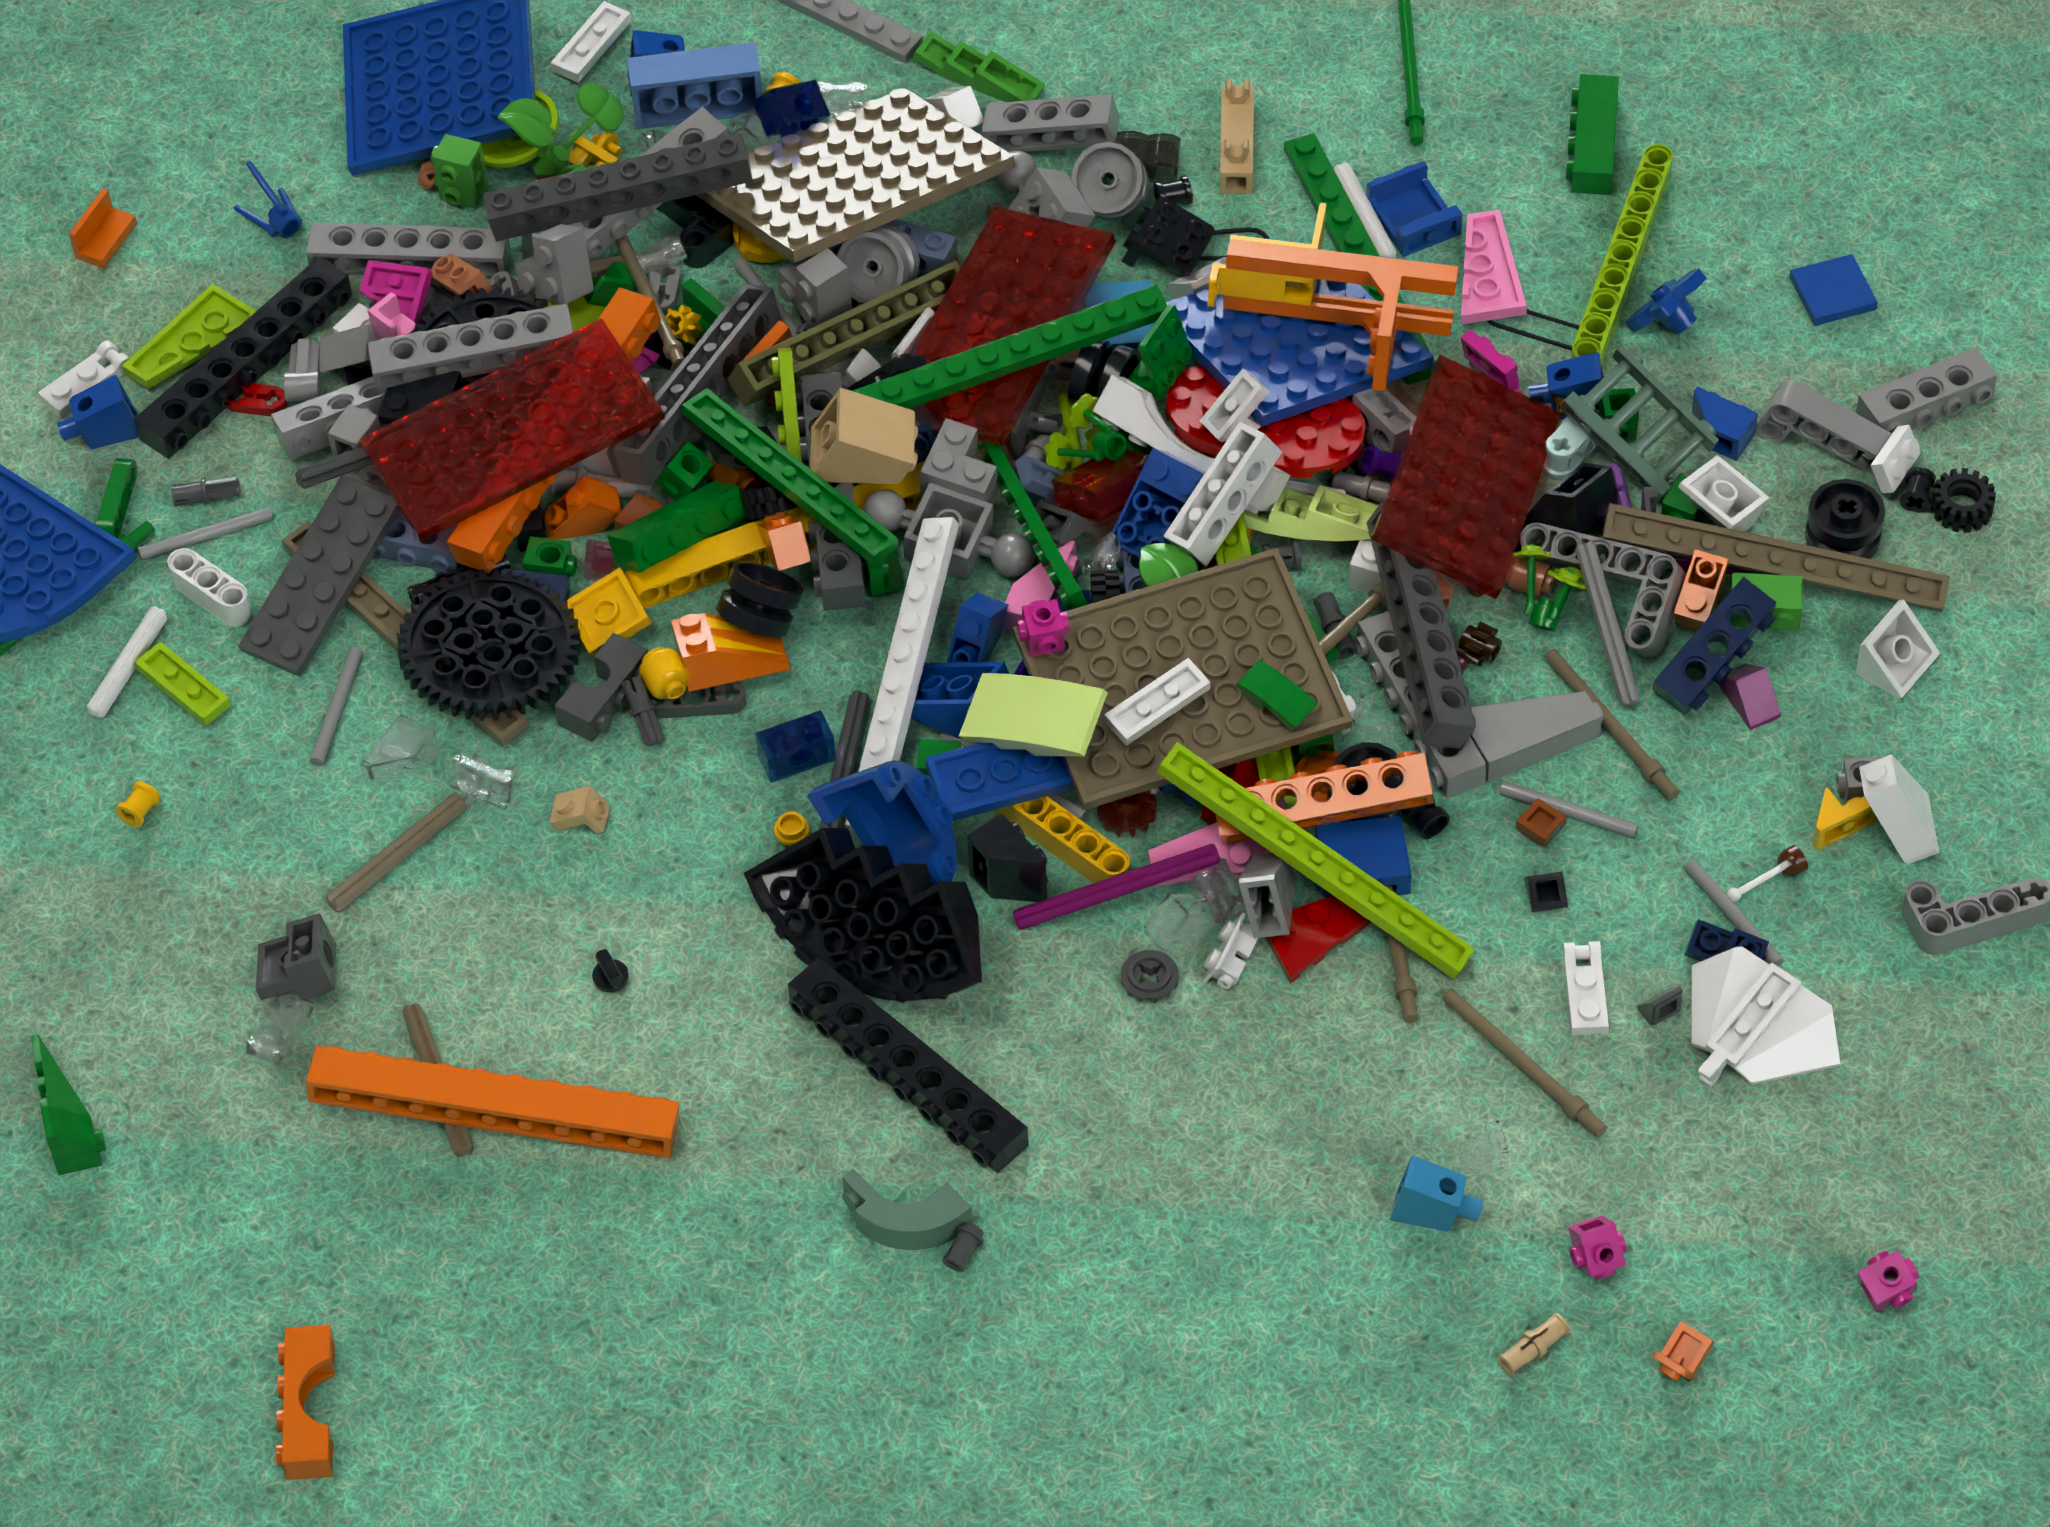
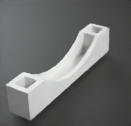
[1093,375,1291,514]

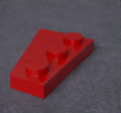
[1266,895,1371,984]

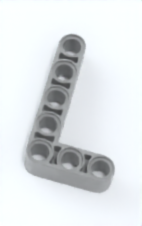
[1520,523,1686,659]

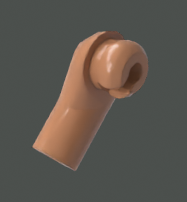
[417,160,436,190]

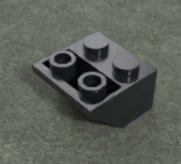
[1522,462,1618,533]
[967,813,1048,902]

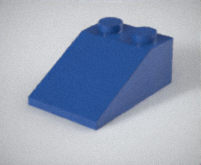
[910,662,1009,738]

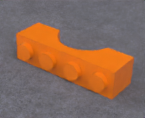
[276,1325,335,1480]

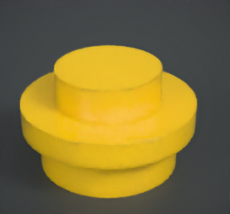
[774,812,810,846]

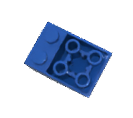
[1108,448,1206,558]

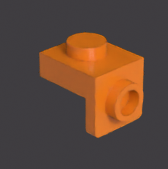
[1653,1321,1715,1382]

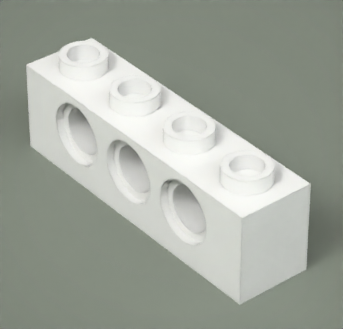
[1163,421,1282,567]

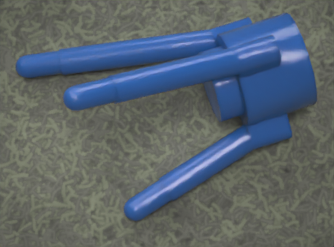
[234,161,302,238]

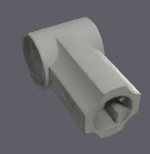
[284,339,322,402]

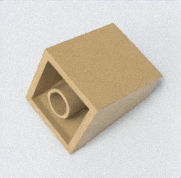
[810,388,918,484]

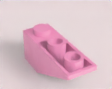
[1003,540,1080,632]

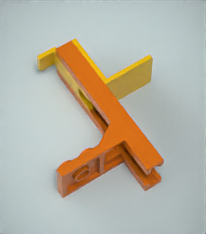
[1207,203,1459,391]

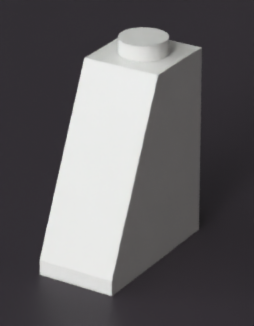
[1859,754,1939,865]

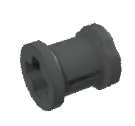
[1263,540,1302,571]

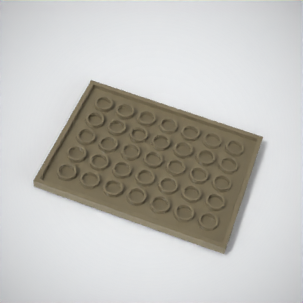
[696,88,1015,263]
[1013,547,1353,810]

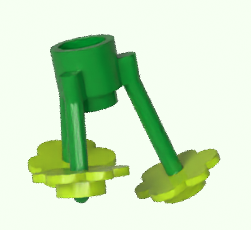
[1044,394,1127,470]
[1511,544,1586,632]

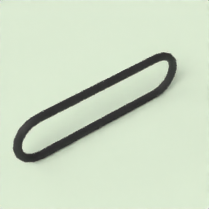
[1487,309,1580,351]

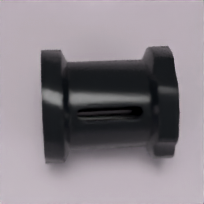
[1153,175,1193,205]
[1900,467,1936,513]

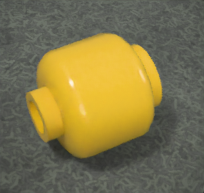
[639,647,690,700]

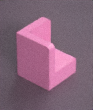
[368,292,416,340]

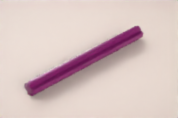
[1013,844,1220,930]

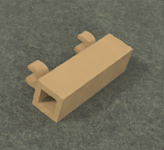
[1220,79,1254,194]

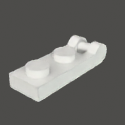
[38,340,130,418]
[1563,941,1609,1035]

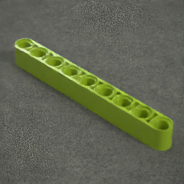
[1571,144,1673,366]

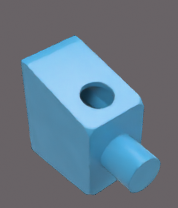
[1390,1155,1483,1232]

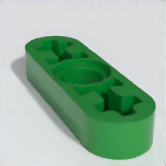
[96,458,137,539]

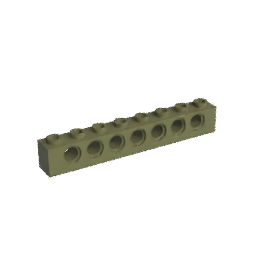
[727,260,973,407]

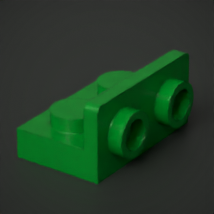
[862,515,905,596]

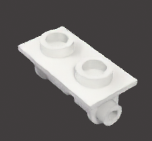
[1202,913,1259,989]

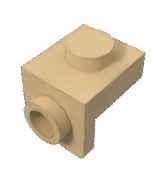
[549,786,610,834]

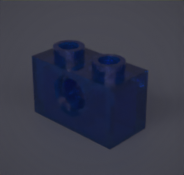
[752,79,831,138]
[755,710,836,783]

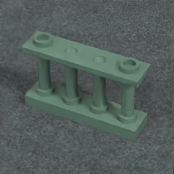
[1560,345,1719,503]

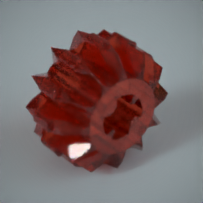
[1097,790,1157,838]

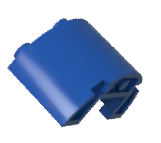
[807,760,958,885]

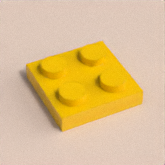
[567,567,652,659]

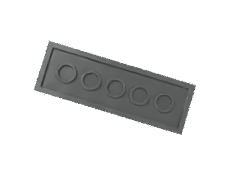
[238,476,402,677]

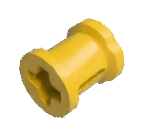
[115,781,161,828]

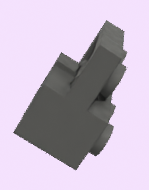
[256,913,337,1000]

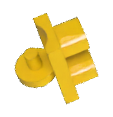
[568,131,623,167]

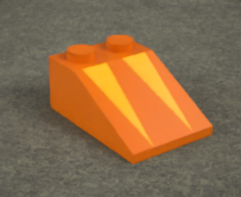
[671,613,791,692]

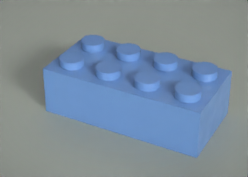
[627,42,764,130]

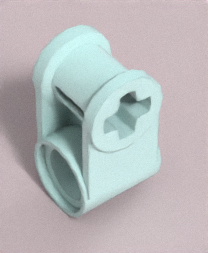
[1543,416,1597,479]

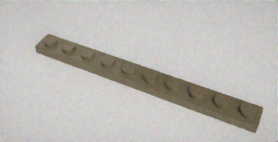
[1602,503,1950,612]
[281,521,529,747]

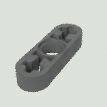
[646,681,746,718]

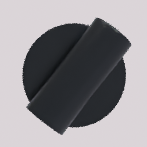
[592,949,629,992]

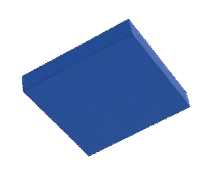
[1789,254,1878,326]

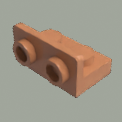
[430,253,492,296]

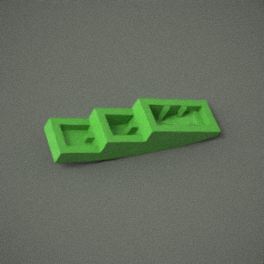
[912,31,1045,102]

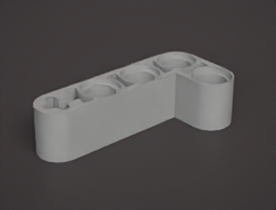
[1756,380,1892,474]
[1902,878,2050,955]

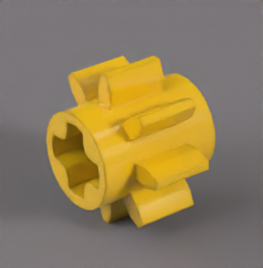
[665,305,703,345]

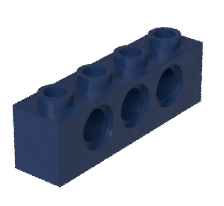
[1652,576,1777,715]

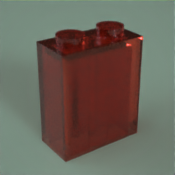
[1052,450,1149,522]

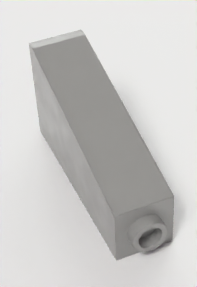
[1470,691,1604,782]

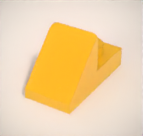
[1813,787,1878,850]

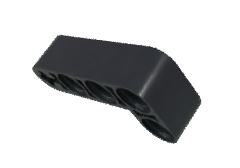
[656,195,734,269]

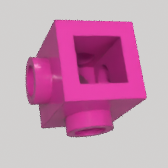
[1017,599,1070,657]
[1568,1215,1627,1279]
[1857,1251,1920,1313]

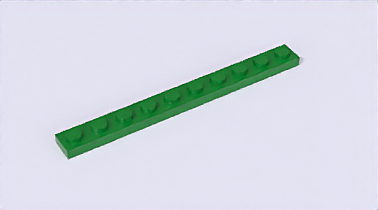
[1284,133,1439,385]
[852,284,1167,409]

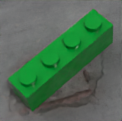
[1566,74,1619,195]
[607,480,747,573]

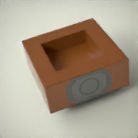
[1516,798,1567,847]

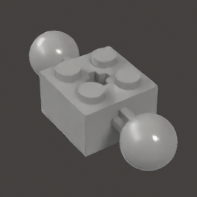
[996,151,1098,281]
[863,483,1035,580]

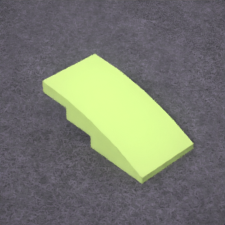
[1243,485,1378,541]
[959,673,1108,757]

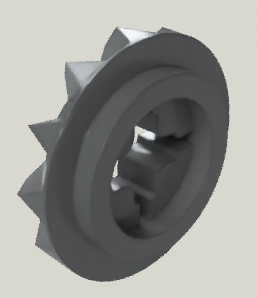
[1121,950,1179,1003]

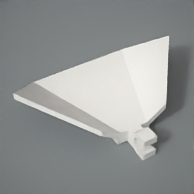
[1691,946,1841,1088]

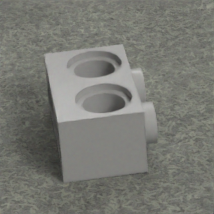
[1352,388,1422,455]

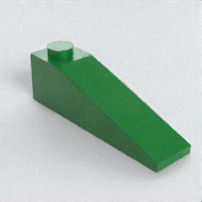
[31,1035,106,1175]

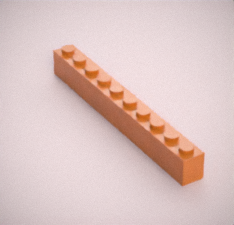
[447,287,661,574]
[306,1045,679,1159]

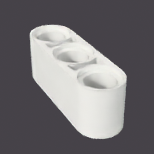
[167,548,252,627]

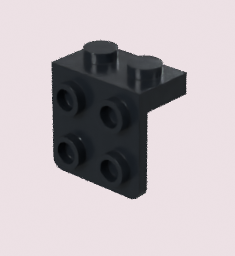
[1122,195,1215,276]

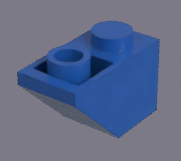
[1692,386,1758,461]
[947,592,1009,663]

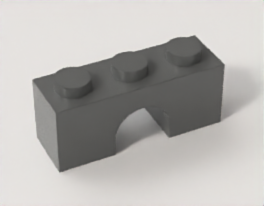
[554,632,648,742]

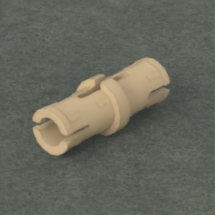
[1497,1313,1570,1376]

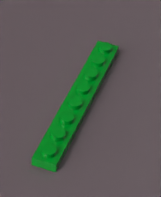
[682,388,899,565]
[978,424,1088,609]

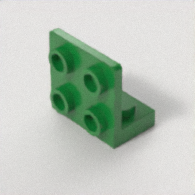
[1128,304,1193,399]

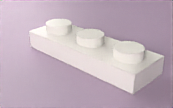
[551,1,631,83]
[1104,658,1211,746]

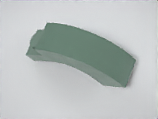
[842,1169,973,1250]

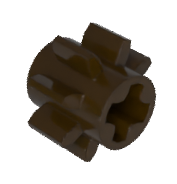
[1459,621,1502,667]

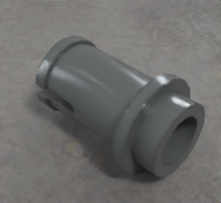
[942,1222,984,1272]

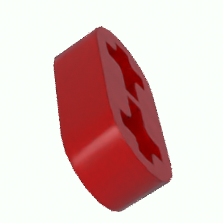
[225,383,287,416]

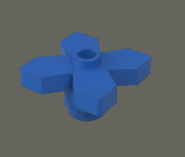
[1625,268,1707,335]

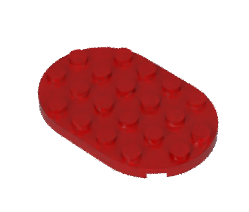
[1165,364,1365,478]

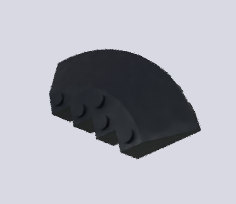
[744,828,982,1001]

